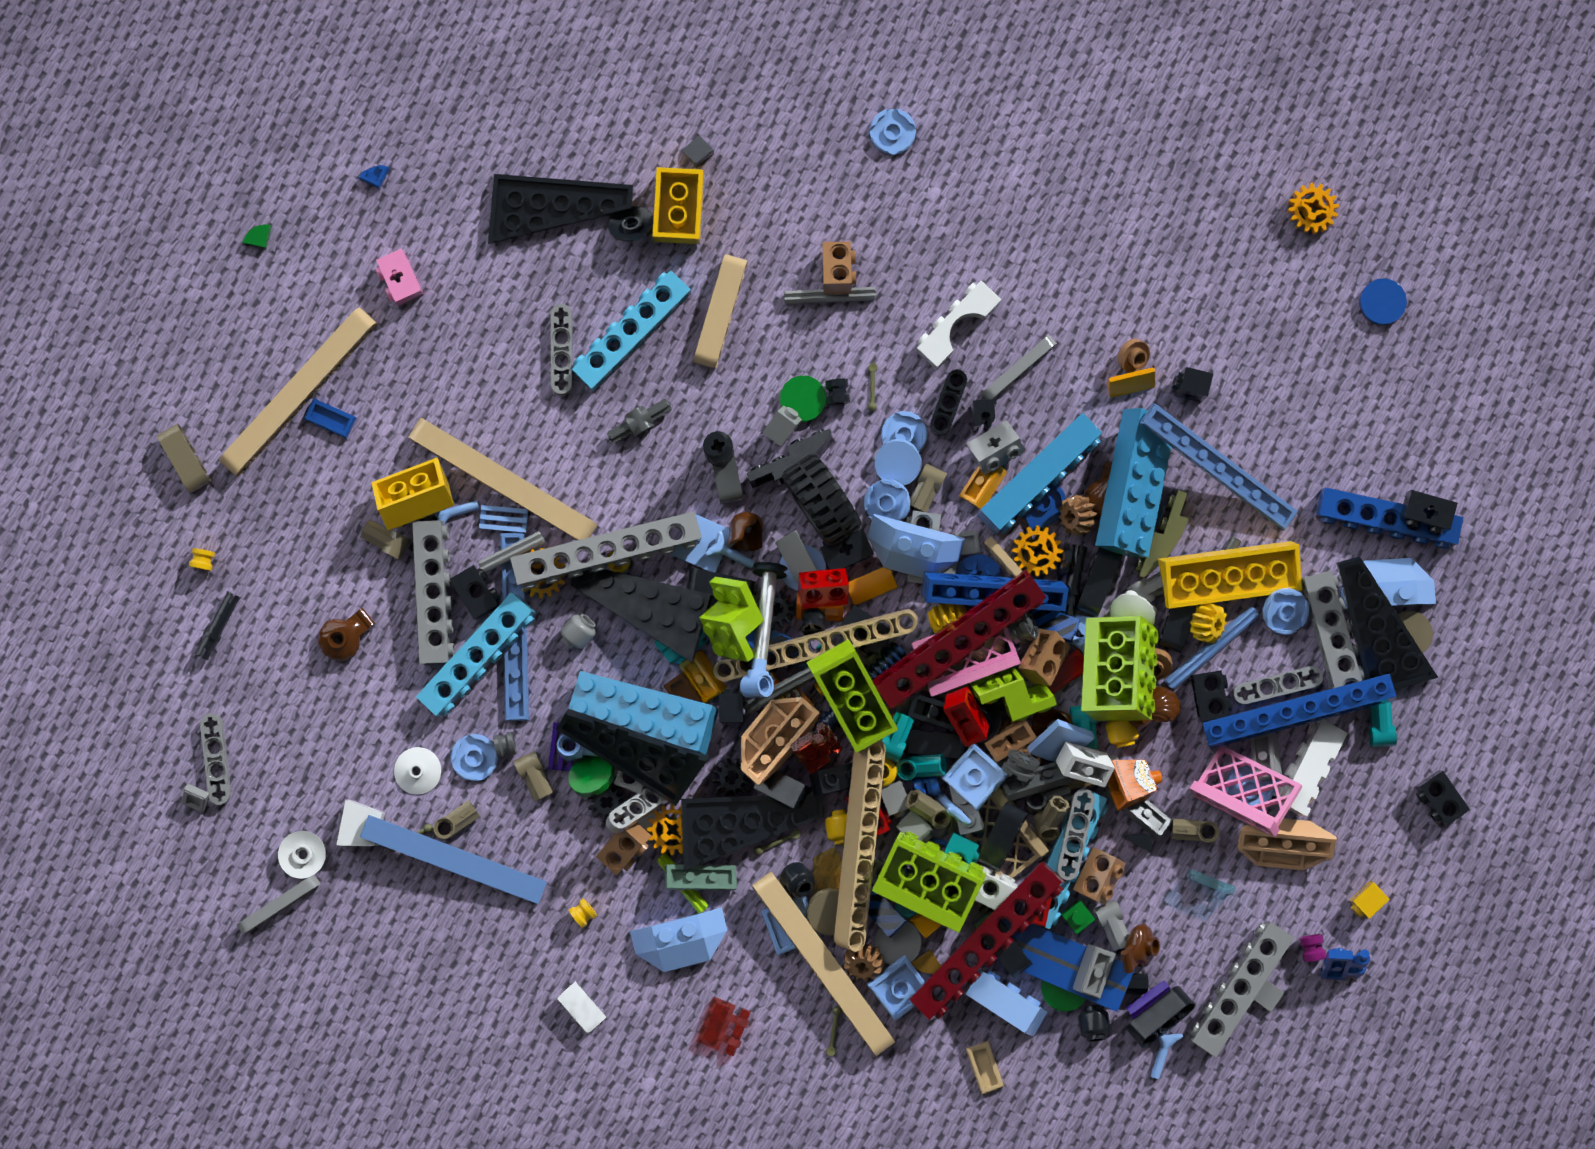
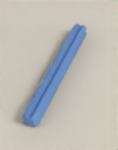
[1165,607,1259,690]

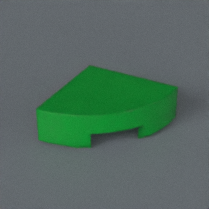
[242,224,272,249]

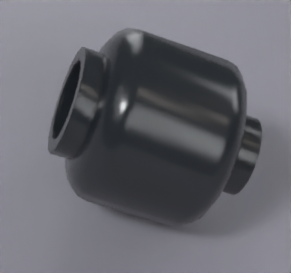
[780,862,815,897]
[1078,1005,1111,1042]

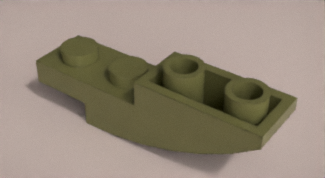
[1135,490,1189,579]

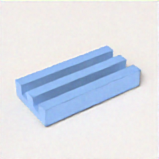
[479,505,529,533]

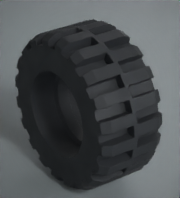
[782,454,862,546]

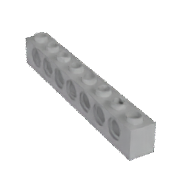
[510,511,702,590]

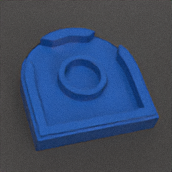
[1023,483,1066,531]

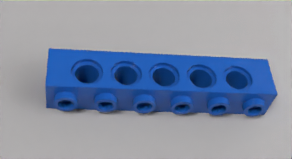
[1315,487,1464,549]
[921,572,1068,611]

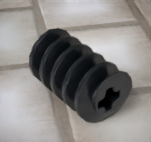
[703,431,734,466]

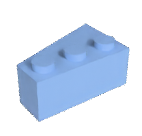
[966,969,1048,1037]

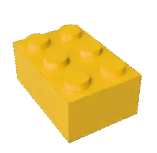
[653,167,704,245]
[371,457,454,530]

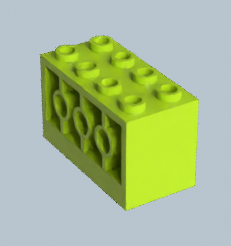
[1081,616,1158,721]
[872,831,987,933]

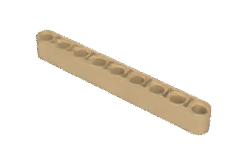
[219,308,377,477]
[408,417,598,540]
[713,609,918,681]
[834,740,886,952]
[751,871,895,1057]

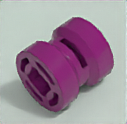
[1299,934,1327,962]

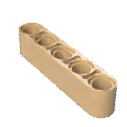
[693,254,748,369]

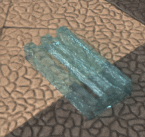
[1186,869,1236,896]

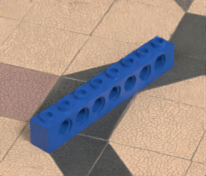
[1203,674,1396,749]

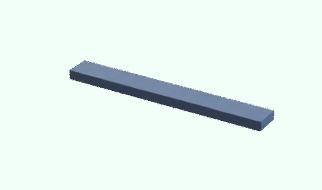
[1140,404,1298,530]
[500,533,529,721]
[360,815,547,904]

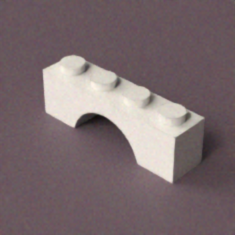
[916,281,1002,370]

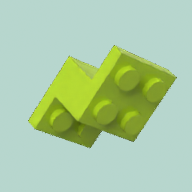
[699,577,764,662]
[969,666,1057,721]

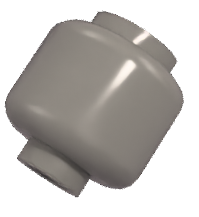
[561,614,596,649]

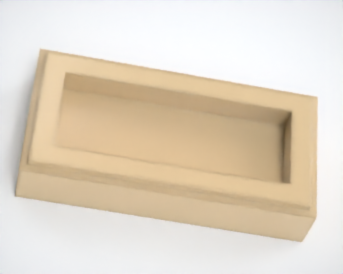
[983,537,1022,578]
[966,1041,1004,1094]

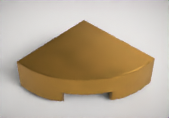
[911,950,941,974]

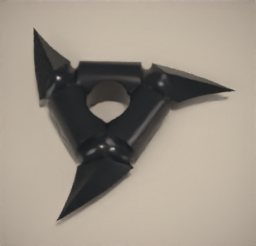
[1058,542,1072,581]

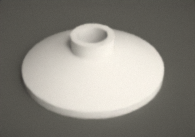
[394,747,441,795]
[278,831,326,878]

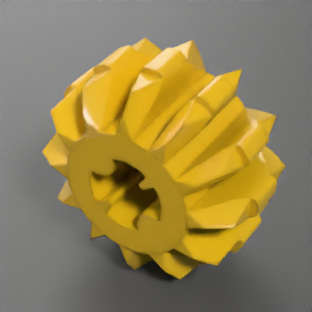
[928,603,967,633]
[1190,603,1227,643]

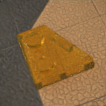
[813,847,842,894]

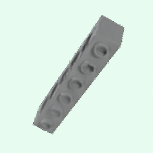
[412,520,455,664]
[1302,571,1364,713]
[1189,921,1294,1057]

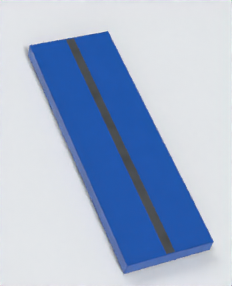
[987,919,1135,1012]

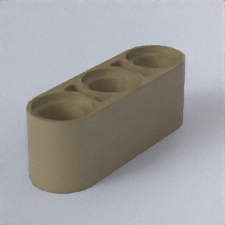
[157,423,211,493]

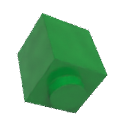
[1060,900,1095,934]

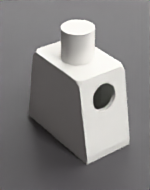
[337,800,385,846]

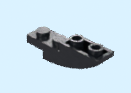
[747,429,833,489]

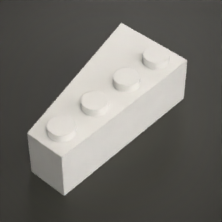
[1273,720,1347,817]

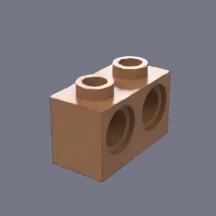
[822,241,856,295]
[1018,629,1071,686]
[984,717,1037,763]
[596,823,651,875]
[1073,847,1126,906]

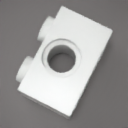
[1056,741,1115,787]
[975,864,1018,910]

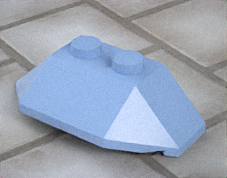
[868,514,965,578]
[1340,558,1436,609]
[630,907,727,972]

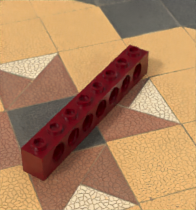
[872,570,1047,709]
[909,862,1065,1020]

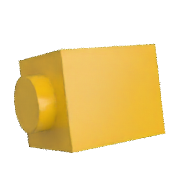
[1349,881,1390,919]

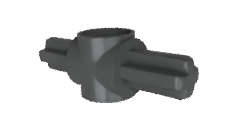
[607,399,672,444]

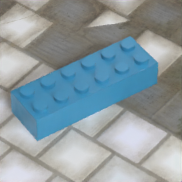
[1095,408,1171,558]
[977,413,1102,535]
[569,671,719,755]

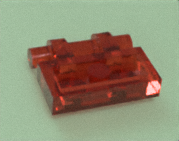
[790,722,841,774]
[696,996,751,1056]

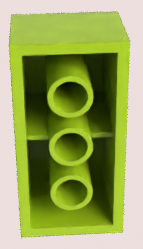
[806,639,898,753]

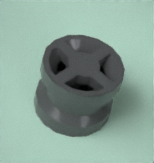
[493,731,517,758]

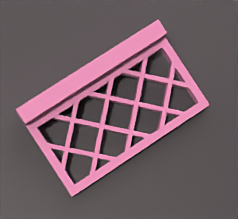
[912,610,1021,696]
[1190,746,1303,838]

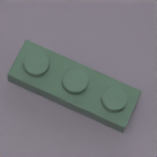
[665,864,737,891]

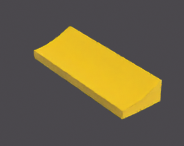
[1157,541,1302,609]

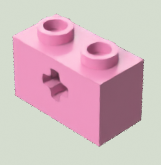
[375,248,424,306]

